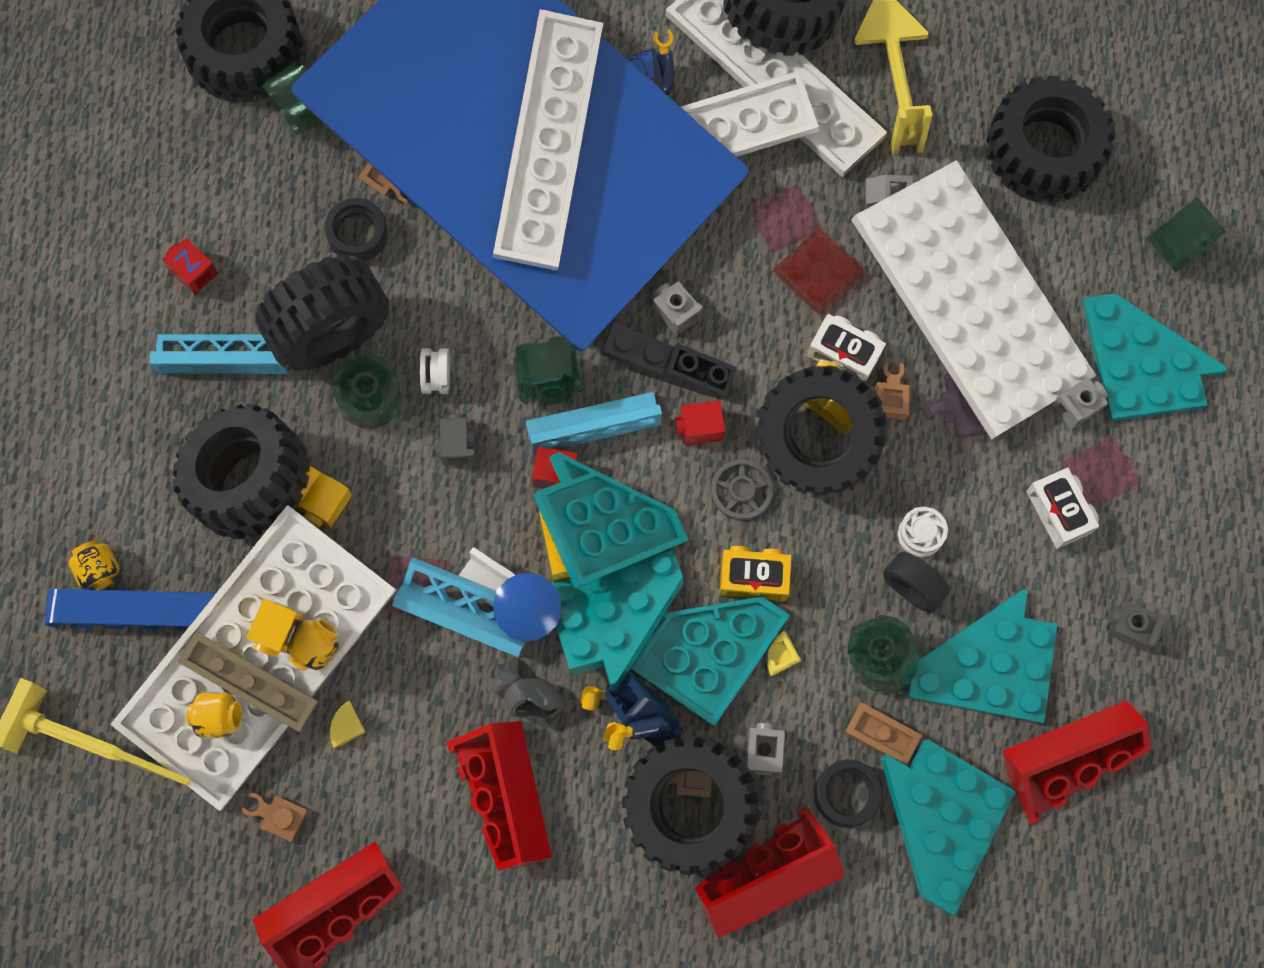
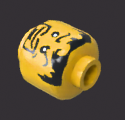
[68,540,120,590]
[288,618,339,671]
[186,692,242,739]

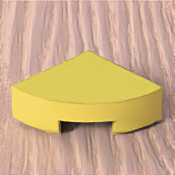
[767,631,801,677]
[330,701,365,748]

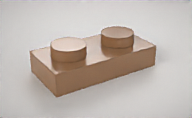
[844,702,922,766]

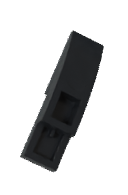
[601,322,737,398]

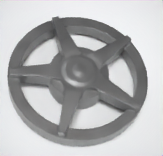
[711,459,773,520]

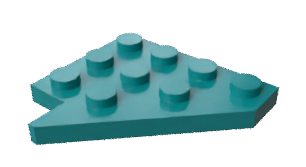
[1082,293,1227,421]
[533,452,688,589]
[553,550,684,691]
[908,589,1058,725]
[630,596,790,728]
[881,739,1016,916]

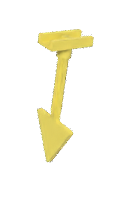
[854,0,932,156]
[0,678,191,786]

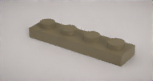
[178,632,319,732]

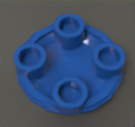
[493,573,562,641]

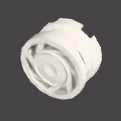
[420,348,450,394]
[897,507,948,558]

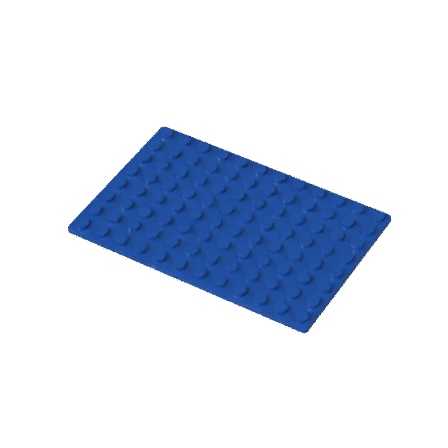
[291,0,749,351]

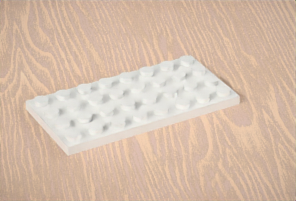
[851,160,1096,440]
[110,505,397,811]

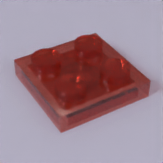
[773,228,864,315]

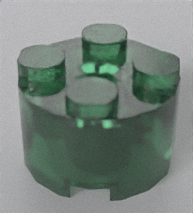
[262,59,322,136]
[1147,197,1227,273]
[513,336,584,407]
[332,354,402,429]
[847,615,920,694]

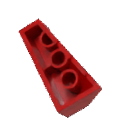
[1003,701,1152,826]
[446,721,552,871]
[694,806,845,939]
[252,841,403,968]

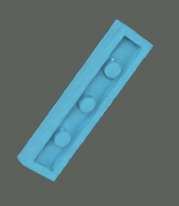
[149,334,287,374]
[526,392,662,454]
[392,557,527,657]

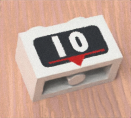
[807,314,886,381]
[1026,468,1099,549]

